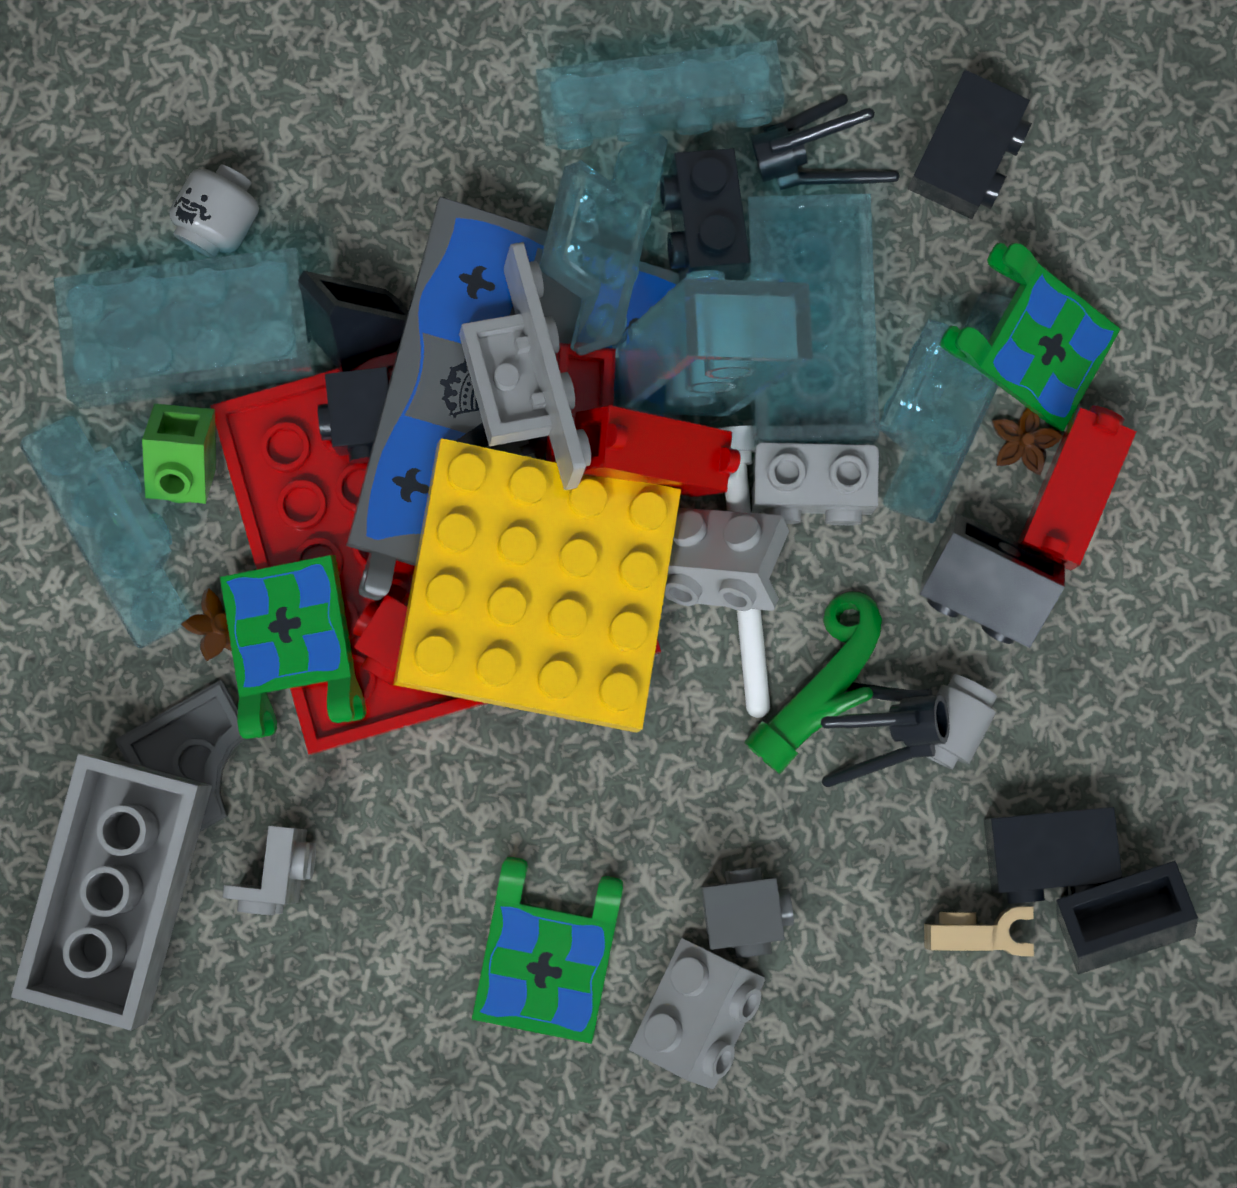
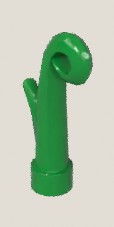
[744,591,882,775]

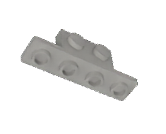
[459,242,591,490]

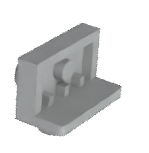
[751,443,879,525]
[664,508,789,611]
[223,826,316,915]
[629,938,765,1089]

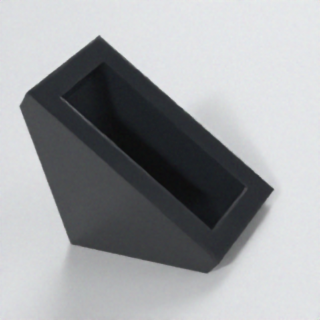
[298,271,408,372]

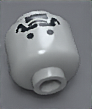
[169,164,259,259]

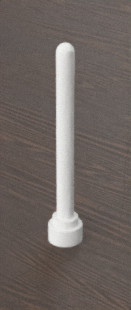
[718,426,770,718]

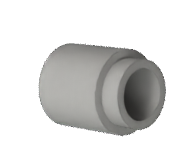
[927,674,998,770]

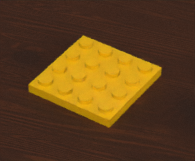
[393,438,681,733]

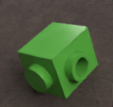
[142,403,217,504]

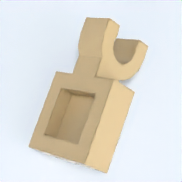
[924,906,1034,956]

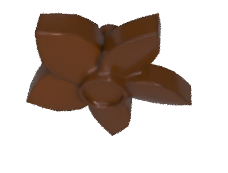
[991,408,1063,476]
[181,588,232,662]

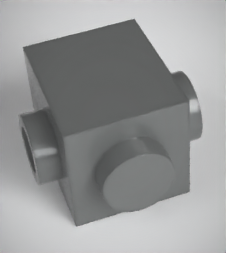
[701,867,794,958]

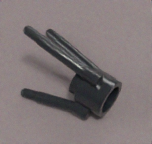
[751,94,900,190]
[821,682,950,787]

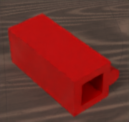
[575,405,741,497]
[1017,405,1137,571]

